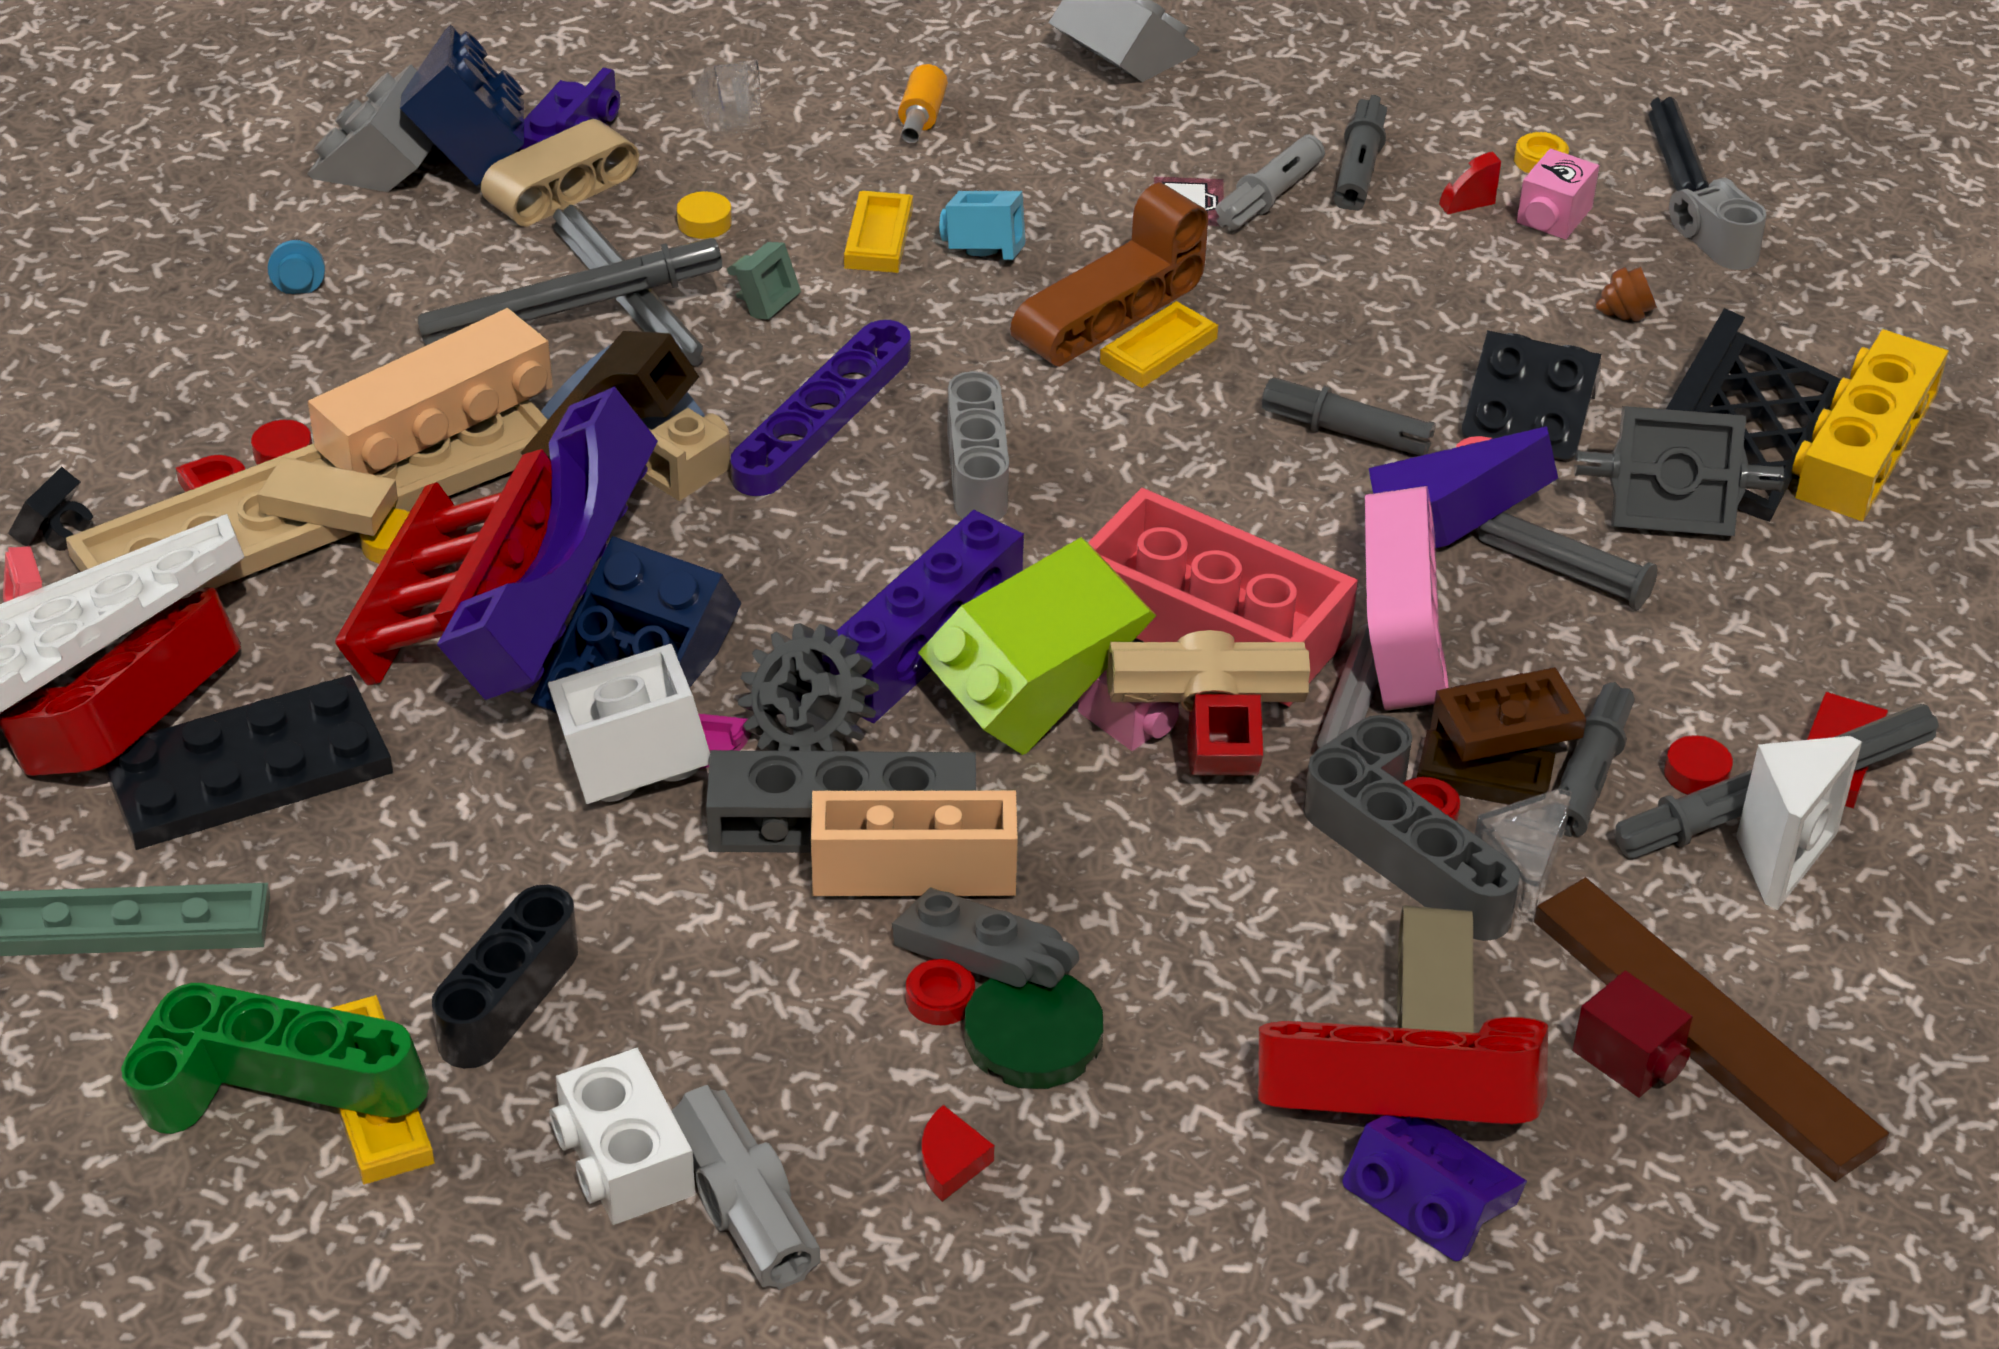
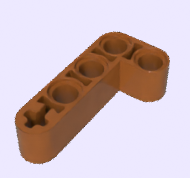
[1010,182,1208,367]

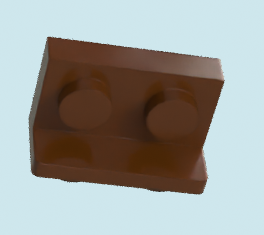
[1430,667,1587,762]

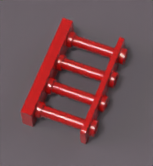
[335,449,552,685]

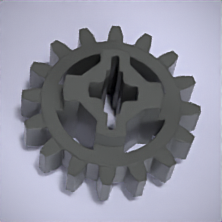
[738,623,879,751]

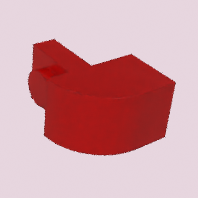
[1187,694,1263,776]

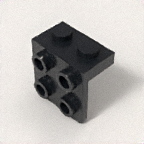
[1462,330,1602,462]

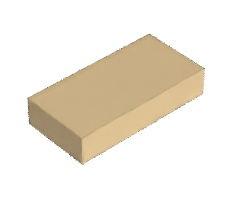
[257,457,398,536]

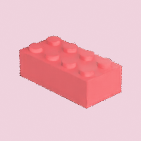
[1088,488,1358,707]

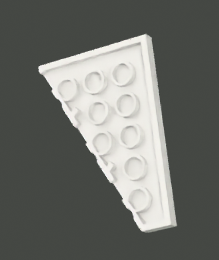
[0,514,245,713]

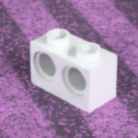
[550,1047,695,1225]

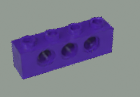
[822,510,1024,724]

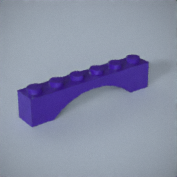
[437,387,658,700]

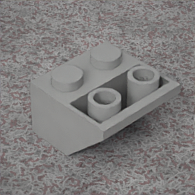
[1049,0,1200,82]
[307,64,434,192]

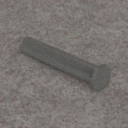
[1479,512,1658,610]

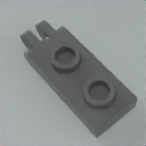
[892,887,1079,988]

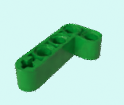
[121,983,429,1134]

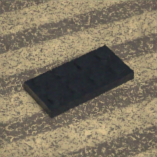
[103,675,393,850]

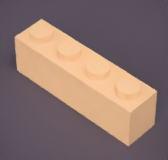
[308,308,553,475]

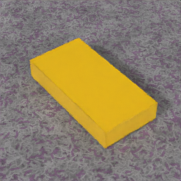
[844,191,913,273]
[1100,301,1218,388]

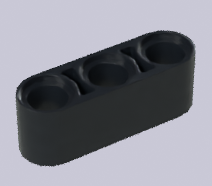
[432,884,578,1069]

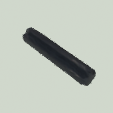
[1648,97,1709,192]

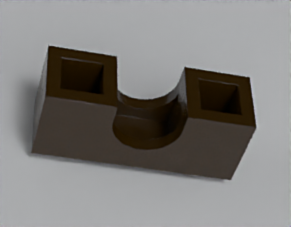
[521,331,699,461]

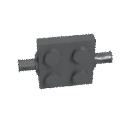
[1574,406,1784,536]

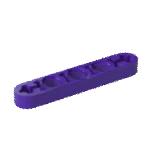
[730,320,911,496]

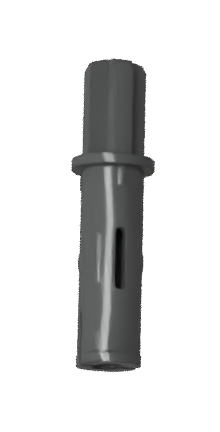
[1334,95,1387,211]
[1262,377,1436,456]
[1545,682,1635,837]

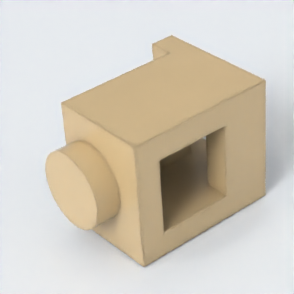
[643,408,731,501]

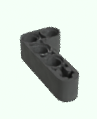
[1303,715,1520,941]

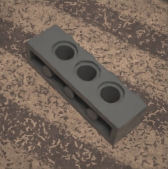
[706,750,976,853]

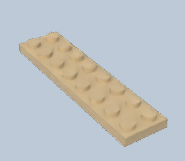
[66,399,548,589]

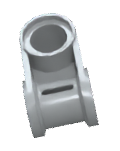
[1669,178,1766,270]

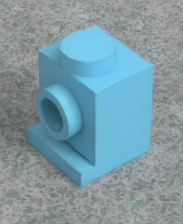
[939,191,1026,260]

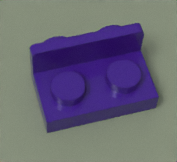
[517,67,620,152]
[1342,1115,1527,1261]

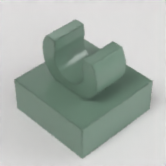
[727,242,801,320]

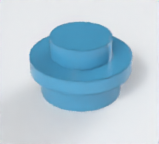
[268,240,325,294]

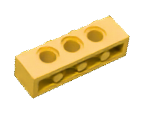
[1792,329,1949,522]

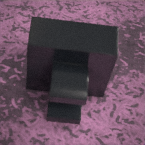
[8,466,93,551]

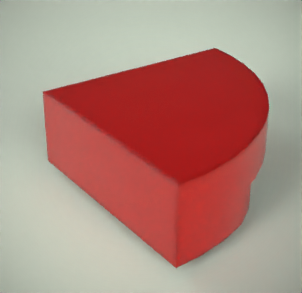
[1439,151,1501,214]
[922,1105,995,1202]

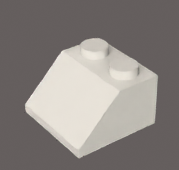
[548,644,710,804]

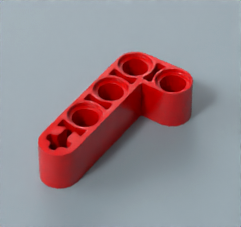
[0,587,241,775]
[1258,1017,1548,1124]

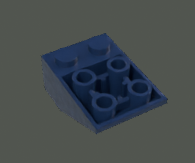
[400,25,524,186]
[530,536,742,714]

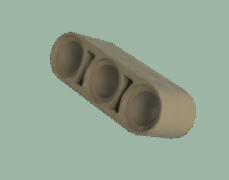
[1397,905,1474,1033]

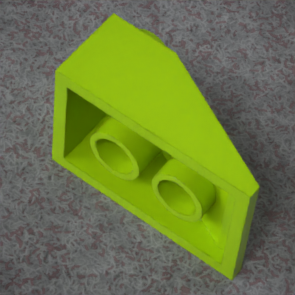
[918,537,1157,755]

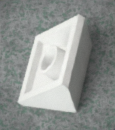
[1736,736,1862,910]

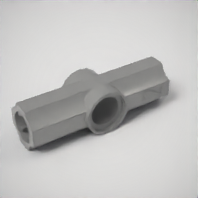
[671,1085,820,1290]

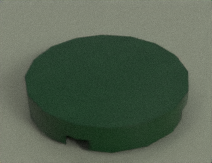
[965,974,1103,1089]

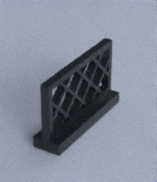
[1666,308,1841,522]

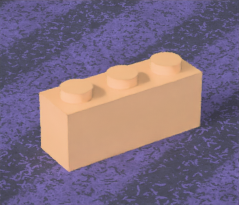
[811,790,1018,896]

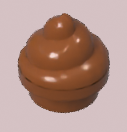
[1596,266,1657,322]

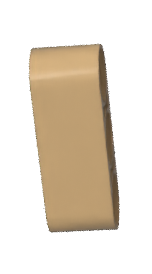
[481,119,639,227]

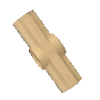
[1107,630,1310,712]

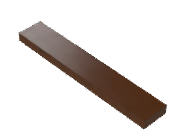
[1534,877,1889,1182]

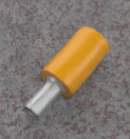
[898,64,948,143]

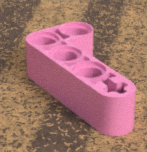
[1365,486,1449,711]

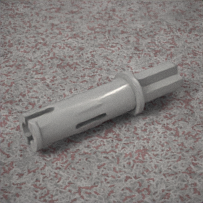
[1215,134,1325,230]

